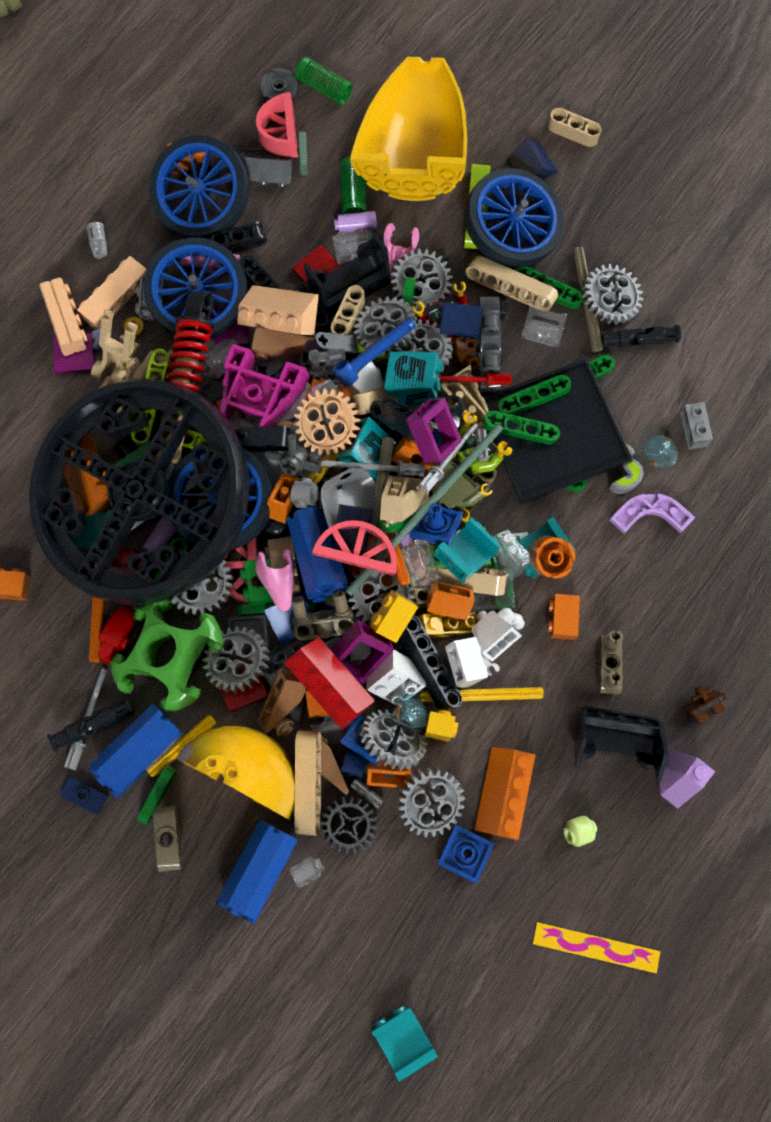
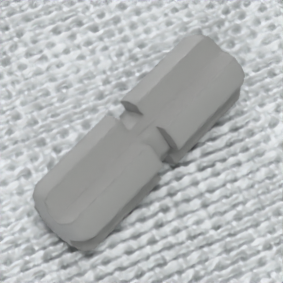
[475,429,489,462]
[351,778,384,808]

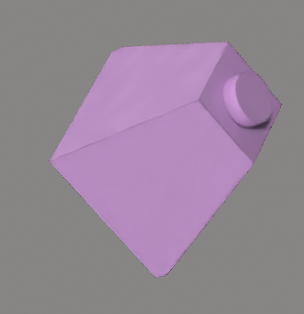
[659,749,715,809]

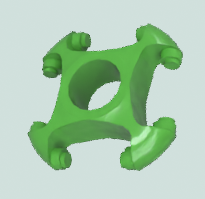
[110,599,224,712]

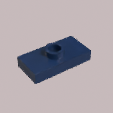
[59,776,108,815]

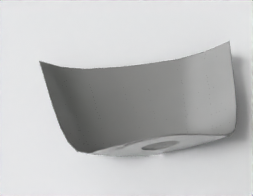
[321,468,376,528]

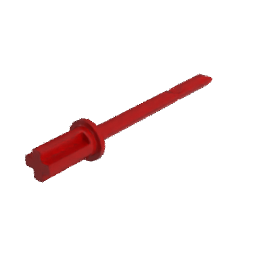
[439,371,512,387]

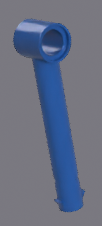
[333,317,416,387]

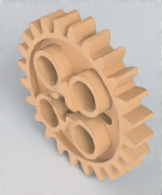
[294,388,361,456]

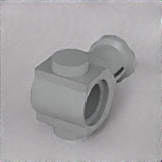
[290,478,323,510]

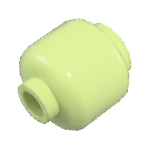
[564,815,597,847]

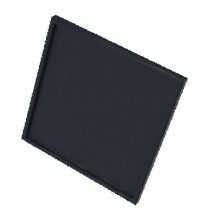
[483,358,633,505]

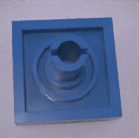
[409,504,463,547]
[438,825,495,884]

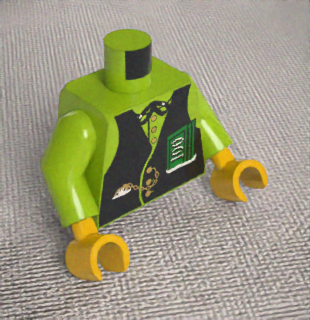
[454,411,512,475]

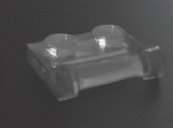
[521,306,568,348]
[309,348,346,377]

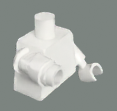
[340,354,385,410]
[472,608,525,676]

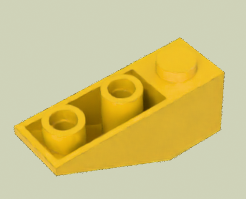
[418,612,477,639]

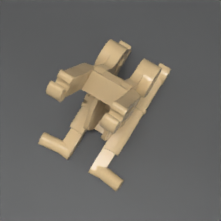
[91,309,163,413]

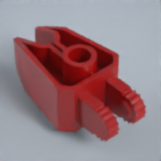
[98,607,135,665]

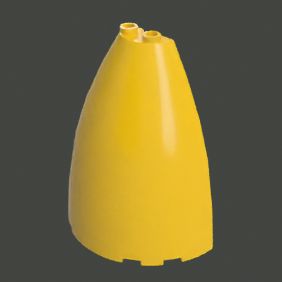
[350,57,467,201]
[177,726,295,821]

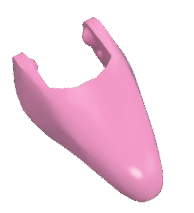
[384,223,419,280]
[255,550,294,611]

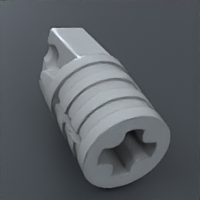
[86,222,107,259]

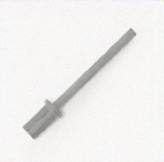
[419,424,477,493]
[321,461,425,477]
[63,667,107,770]

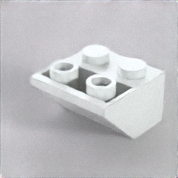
[445,637,488,688]
[367,650,426,706]

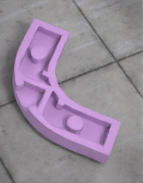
[609,494,695,534]

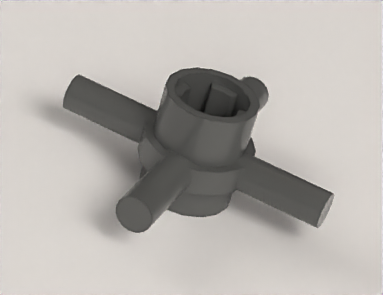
[265,434,322,478]

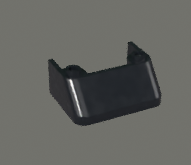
[304,227,391,317]
[574,706,669,782]

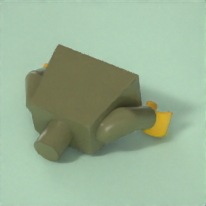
[431,454,492,510]

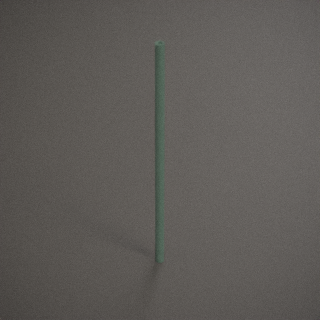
[345,424,503,596]

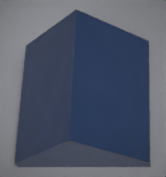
[507,139,558,180]
[437,302,482,337]
[332,504,372,551]

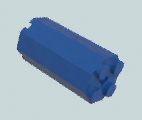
[286,506,348,603]
[88,704,184,799]
[216,820,299,924]

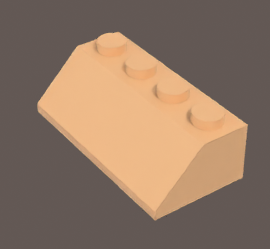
[237,285,318,335]

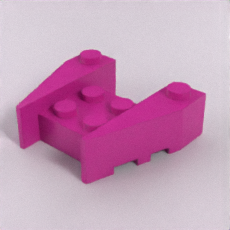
[220,344,310,427]

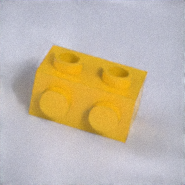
[370,590,418,643]
[425,710,458,742]

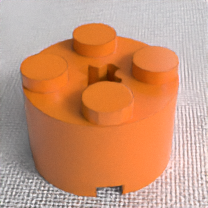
[528,536,575,579]

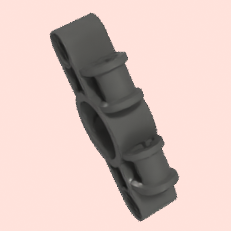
[478,297,501,393]

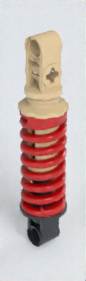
[156,292,214,464]

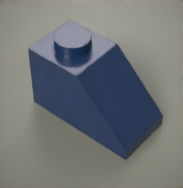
[341,749,368,780]

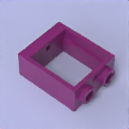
[406,397,462,464]
[331,620,394,683]

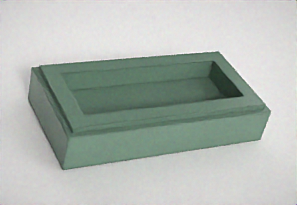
[298,132,308,175]

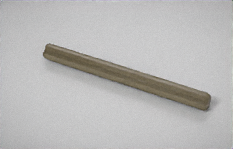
[573,246,603,353]
[366,437,394,552]

